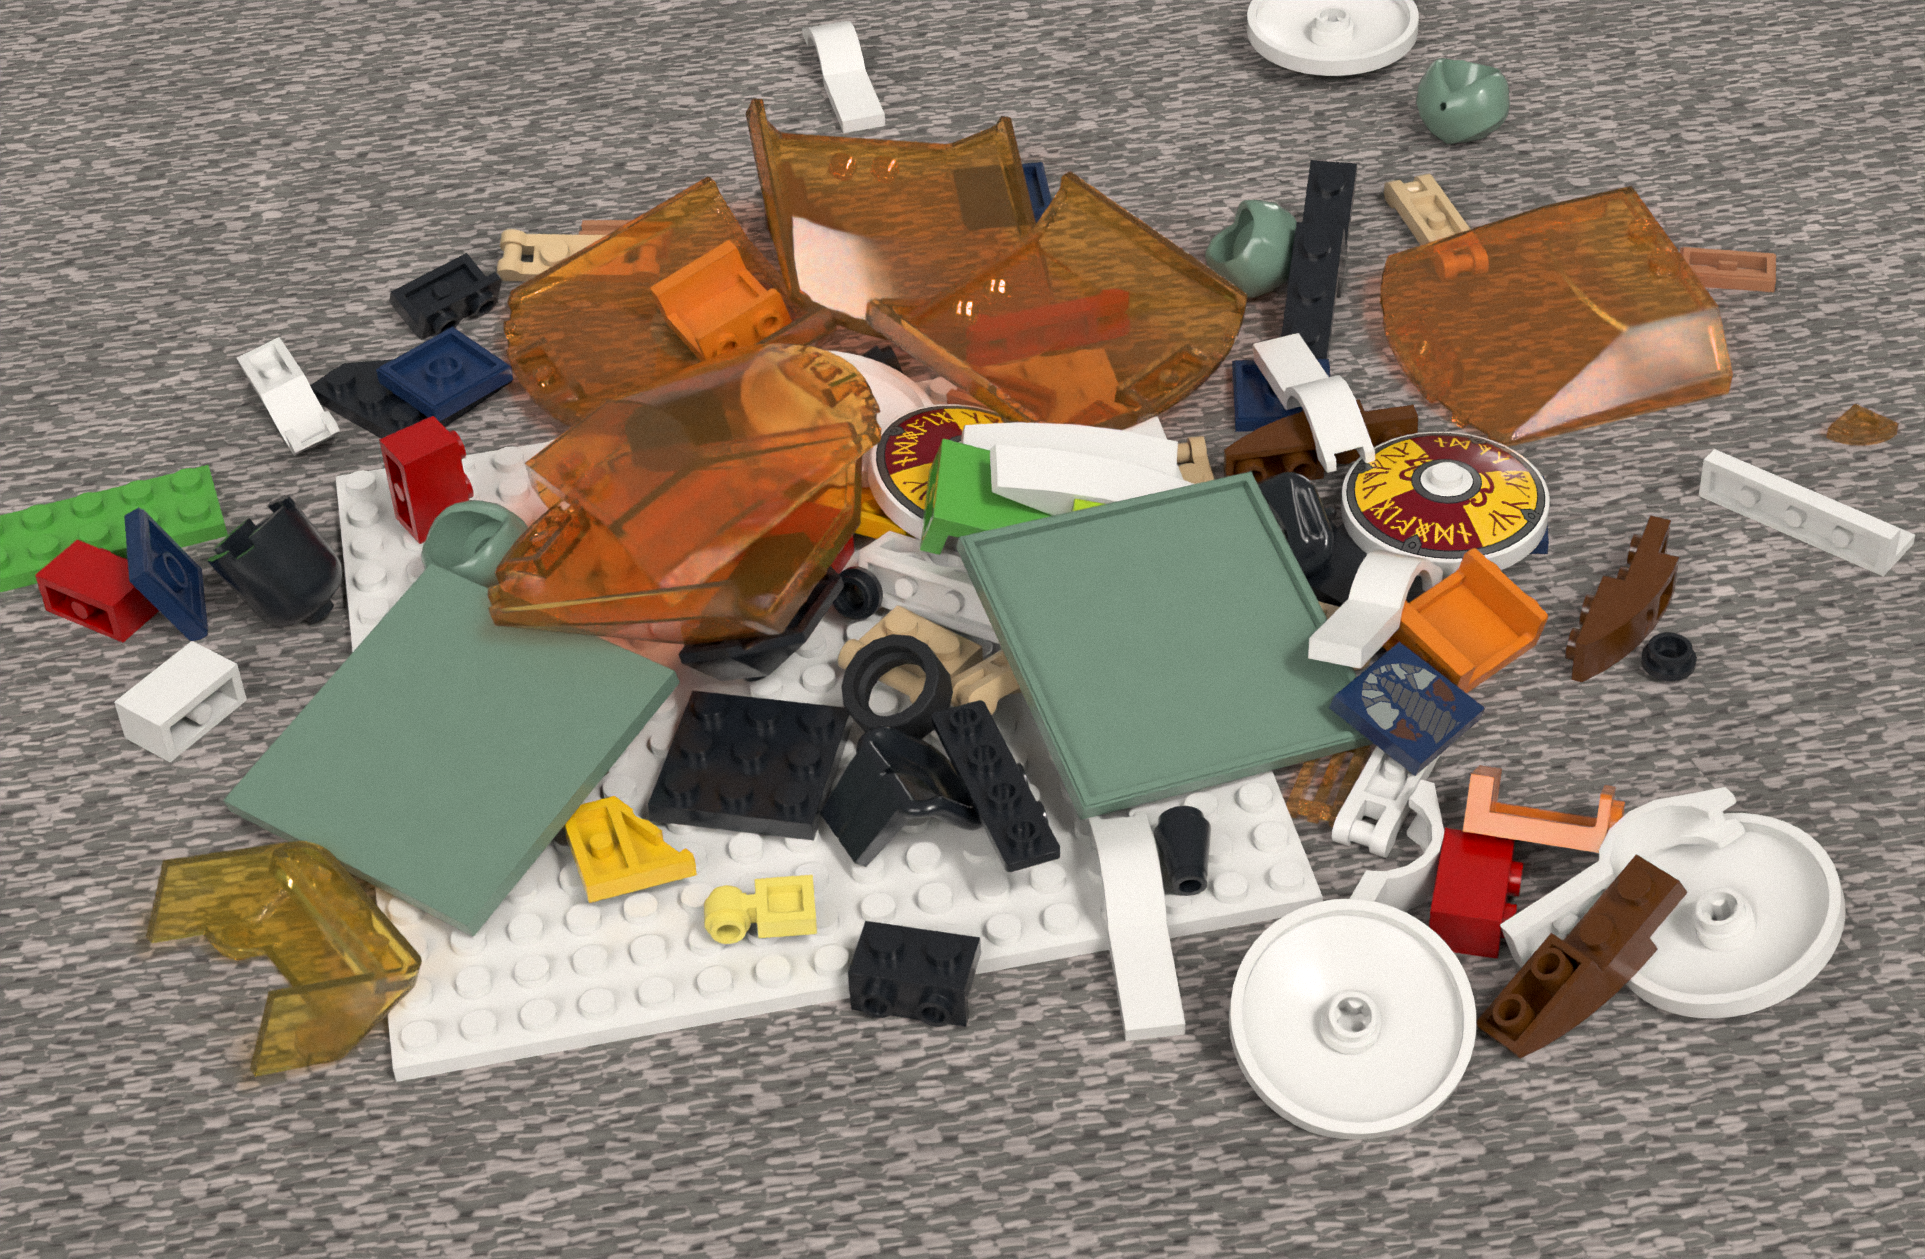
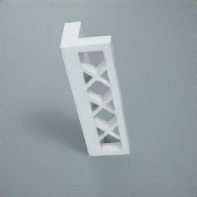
[1699,449,1915,577]
[856,531,1000,644]

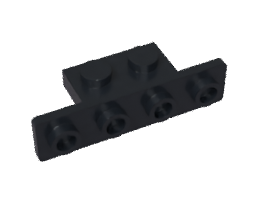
[932,700,1060,872]

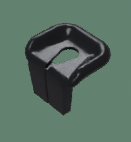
[1257,472,1334,578]
[820,725,983,867]

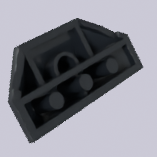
[678,538,844,682]

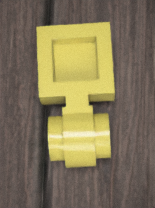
[704,875,817,944]

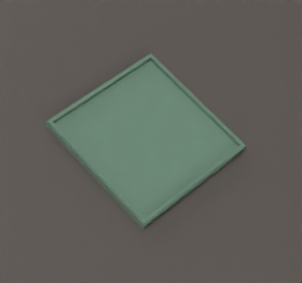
[956,471,1374,820]
[223,563,680,937]

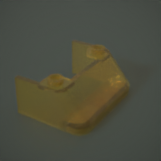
[146,841,422,1077]

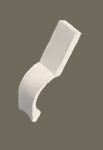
[802,21,885,133]
[1253,333,1375,473]
[237,337,340,456]
[1308,550,1443,669]
[1350,779,1444,912]
[1500,787,1746,968]
[1088,811,1185,1041]

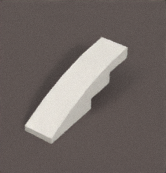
[961,422,1178,477]
[990,444,1194,516]

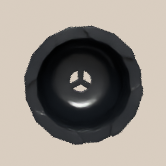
[208,495,342,627]

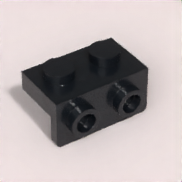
[389,253,502,340]
[848,921,981,1027]

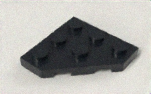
[310,359,512,438]

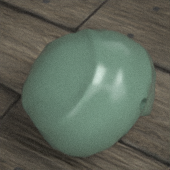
[1416,58,1510,144]
[1205,199,1297,298]
[421,500,536,596]

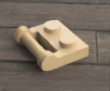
[838,605,983,704]

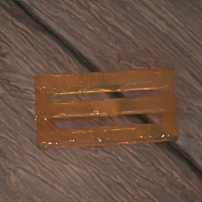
[1286,745,1370,827]

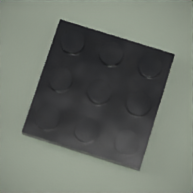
[648,690,853,841]

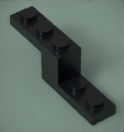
[1281,160,1357,359]

